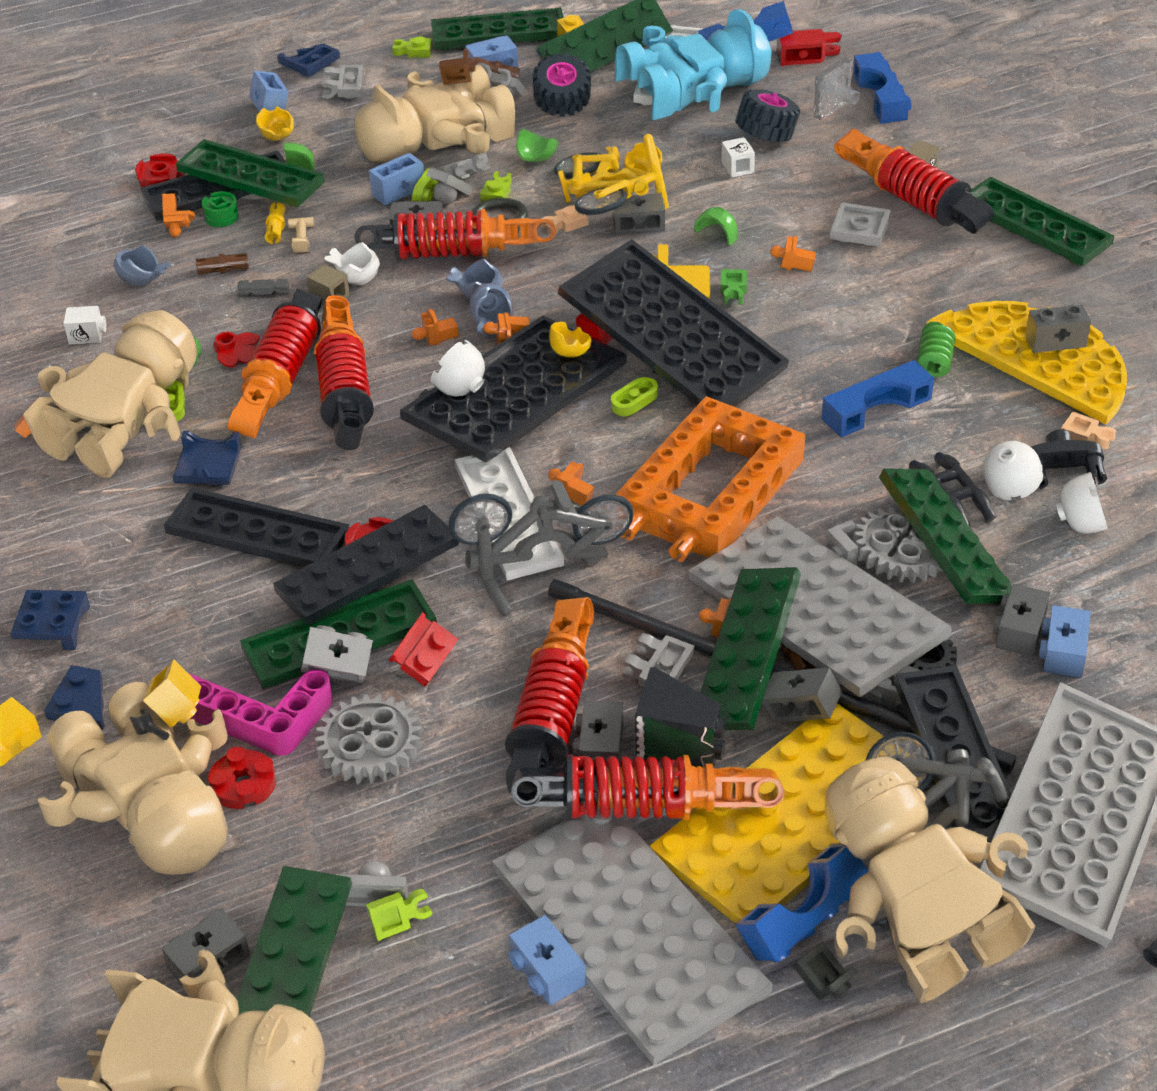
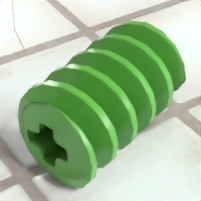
[917,322,955,377]

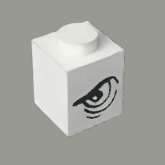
[721,137,755,178]
[64,306,106,345]

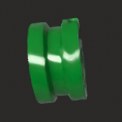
[202,191,239,227]

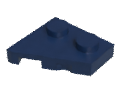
[277,43,340,77]
[44,665,105,730]

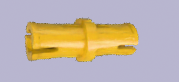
[265,202,286,244]

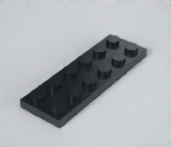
[140,150,287,221]
[164,487,349,567]
[273,505,459,626]
[893,665,1011,843]

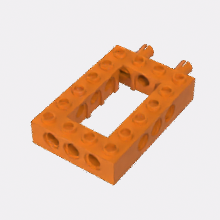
[616,396,805,562]

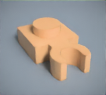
[541,205,588,235]
[1061,412,1116,449]

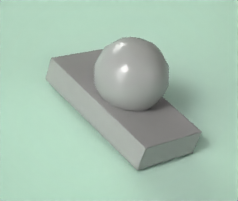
[426,167,472,205]
[336,860,409,907]

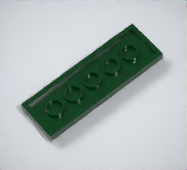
[536,0,673,73]
[431,7,564,50]
[176,139,325,207]
[972,176,1114,266]
[879,468,1012,604]
[700,567,801,731]
[240,579,437,690]
[237,865,352,1017]

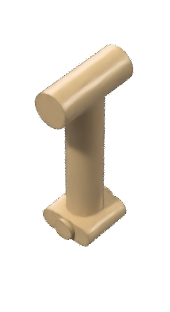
[288,217,314,253]

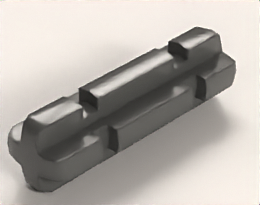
[237,279,289,296]

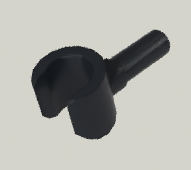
[130,709,170,740]

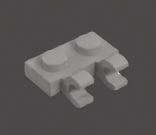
[479,63,526,97]
[322,65,364,99]
[436,153,491,180]
[622,633,694,687]

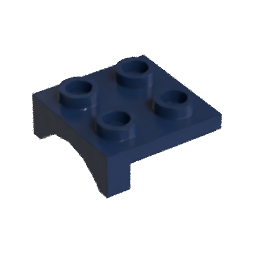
[173,431,242,485]
[10,590,90,650]

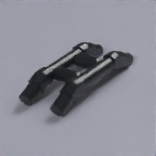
[909,452,997,527]

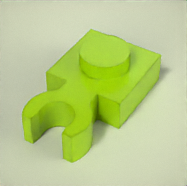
[392,36,433,58]
[480,171,512,202]
[366,889,433,941]

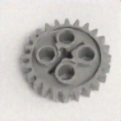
[852,507,943,583]
[315,694,422,784]

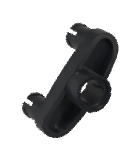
[1031,429,1107,489]

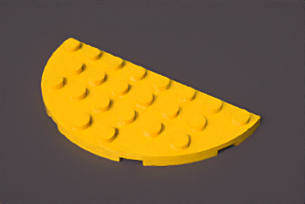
[926,301,1127,425]

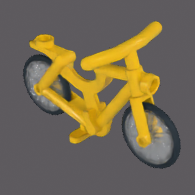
[554,134,669,215]

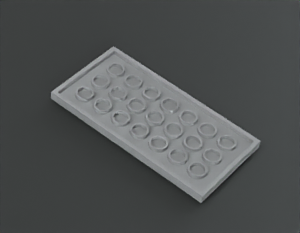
[688,516,952,697]
[979,682,1157,947]
[492,808,772,1066]

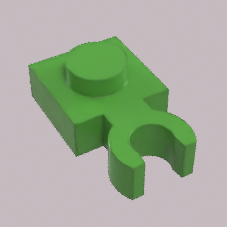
[720,269,747,305]

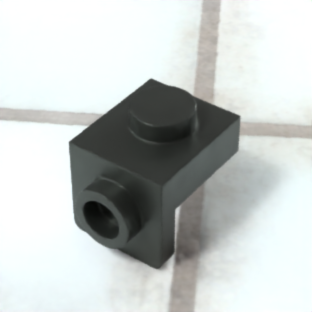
[792,941,857,1001]

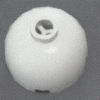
[430,340,485,397]
[982,441,1043,500]
[1056,472,1108,534]

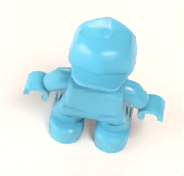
[615,9,771,120]

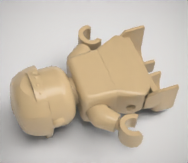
[355,64,515,164]
[23,310,197,478]
[37,682,228,875]
[825,756,1036,1003]
[57,950,325,1091]

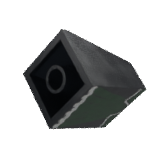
[635,667,726,768]

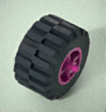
[533,53,591,117]
[735,89,801,142]

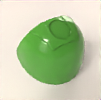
[516,129,559,163]
[284,142,315,171]
[694,207,738,245]

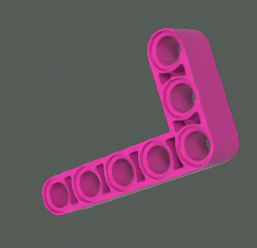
[188,669,333,756]

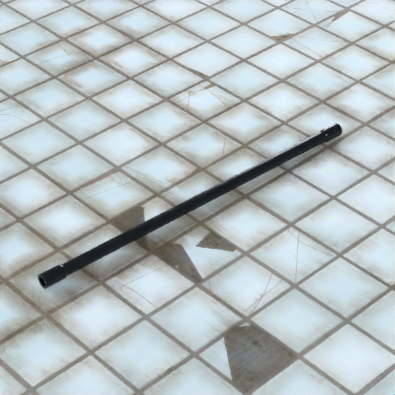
[548,579,1017,774]

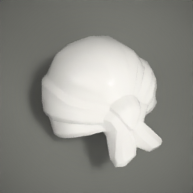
[324,242,380,285]

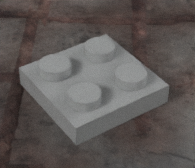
[830,202,891,247]

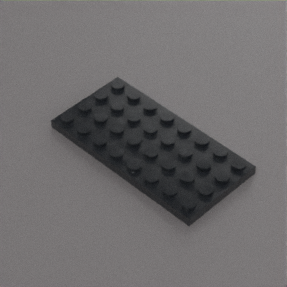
[558,239,790,407]
[400,315,627,463]

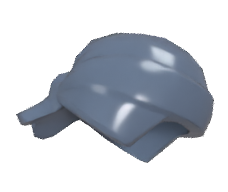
[113,245,170,286]
[446,259,503,299]
[469,283,513,339]

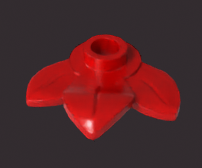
[213,332,260,368]

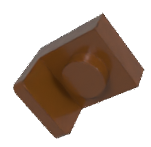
[439,49,476,85]

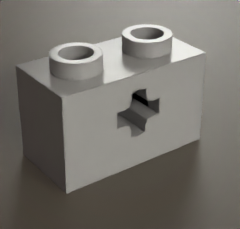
[301,626,373,684]

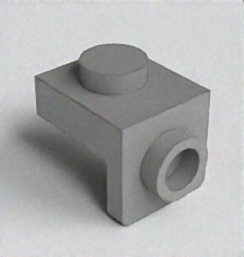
[826,520,858,566]

